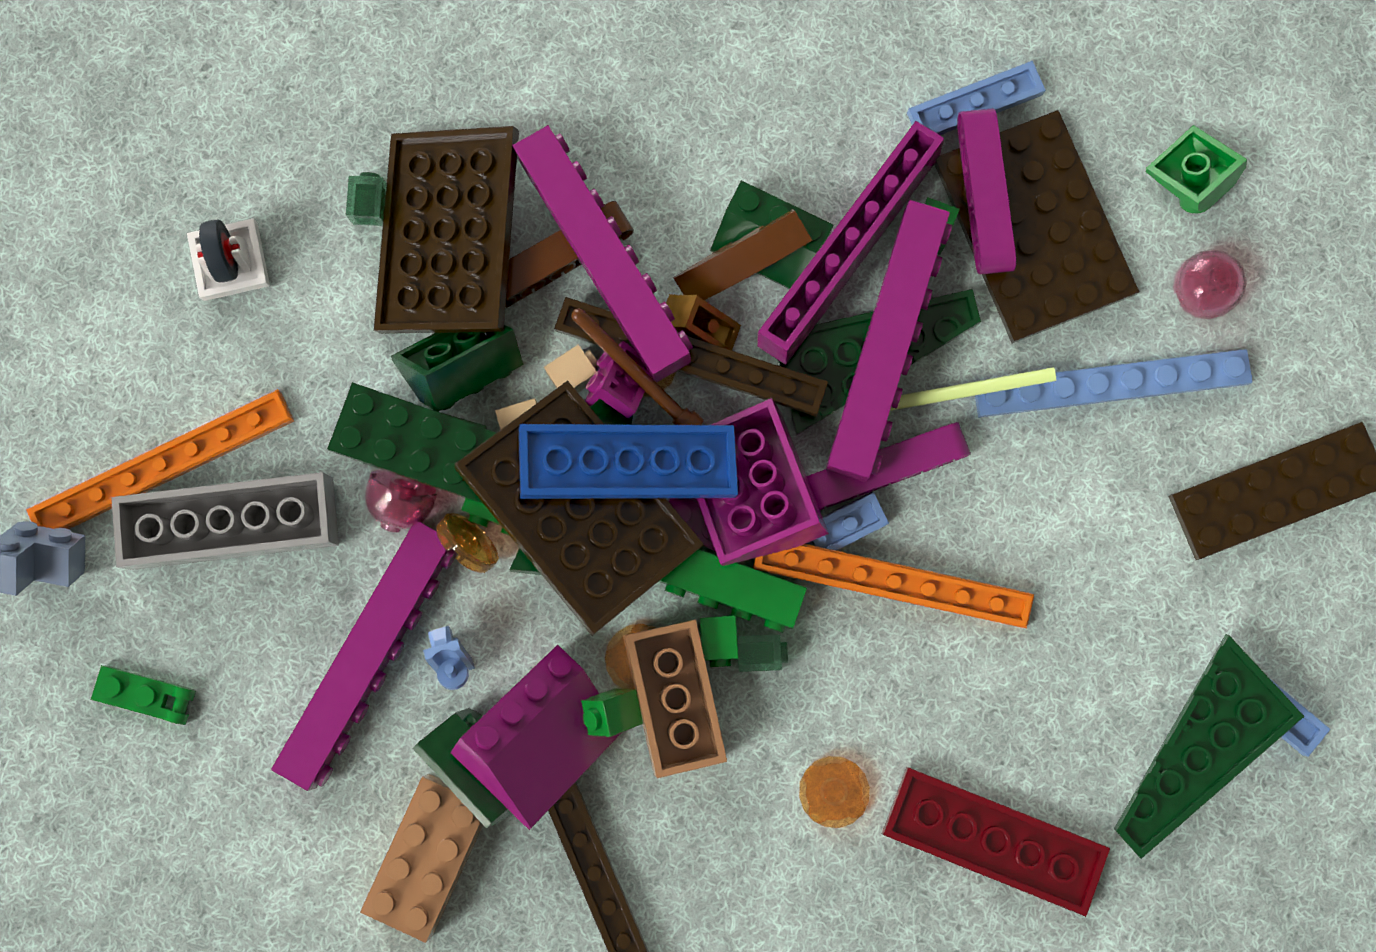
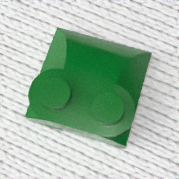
[1146,125,1247,214]

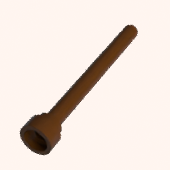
[571,308,704,425]

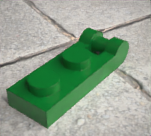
[90,665,196,725]

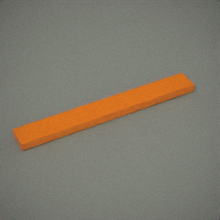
[26,389,294,529]
[753,544,1034,629]

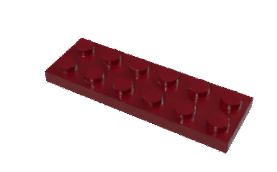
[881,767,1110,917]

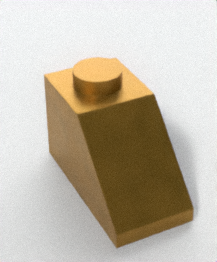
[666,294,741,350]

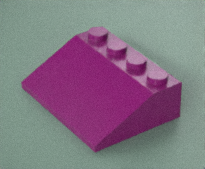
[697,398,829,566]
[451,644,622,830]

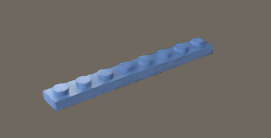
[975,349,1253,418]

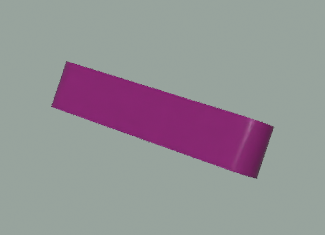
[957,108,1016,275]
[807,422,971,510]

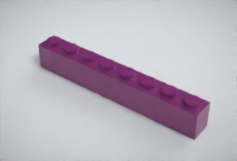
[757,121,944,365]
[512,125,693,383]
[825,200,952,482]
[271,520,457,791]

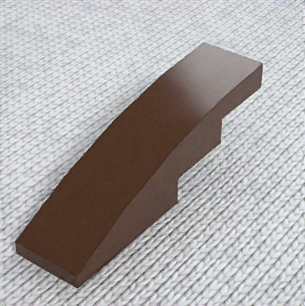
[673,209,812,300]

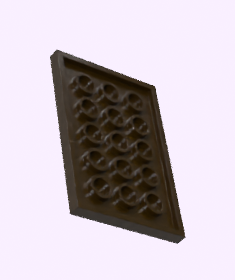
[934,110,1139,344]
[373,126,519,334]
[454,380,704,636]

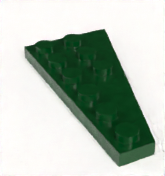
[778,289,981,435]
[1114,634,1305,859]

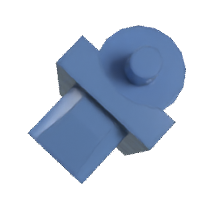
[423,626,475,690]

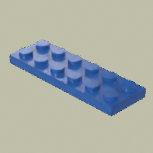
[519,424,738,499]

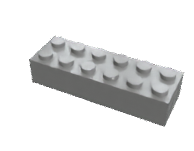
[111,472,339,570]

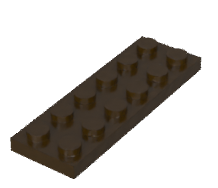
[1168,422,1376,560]

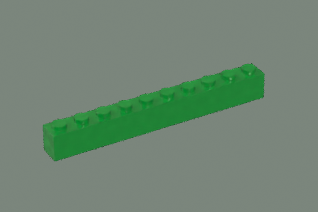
[461,498,807,633]

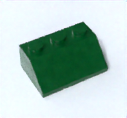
[710,180,834,289]
[391,325,524,412]
[412,708,513,829]

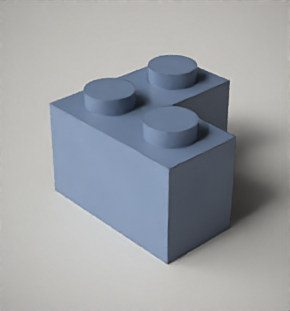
[0,521,85,596]

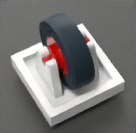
[187,218,270,301]

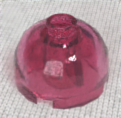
[1173,249,1247,320]
[365,470,437,533]

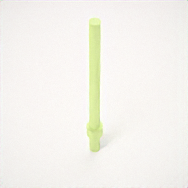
[889,367,1056,414]

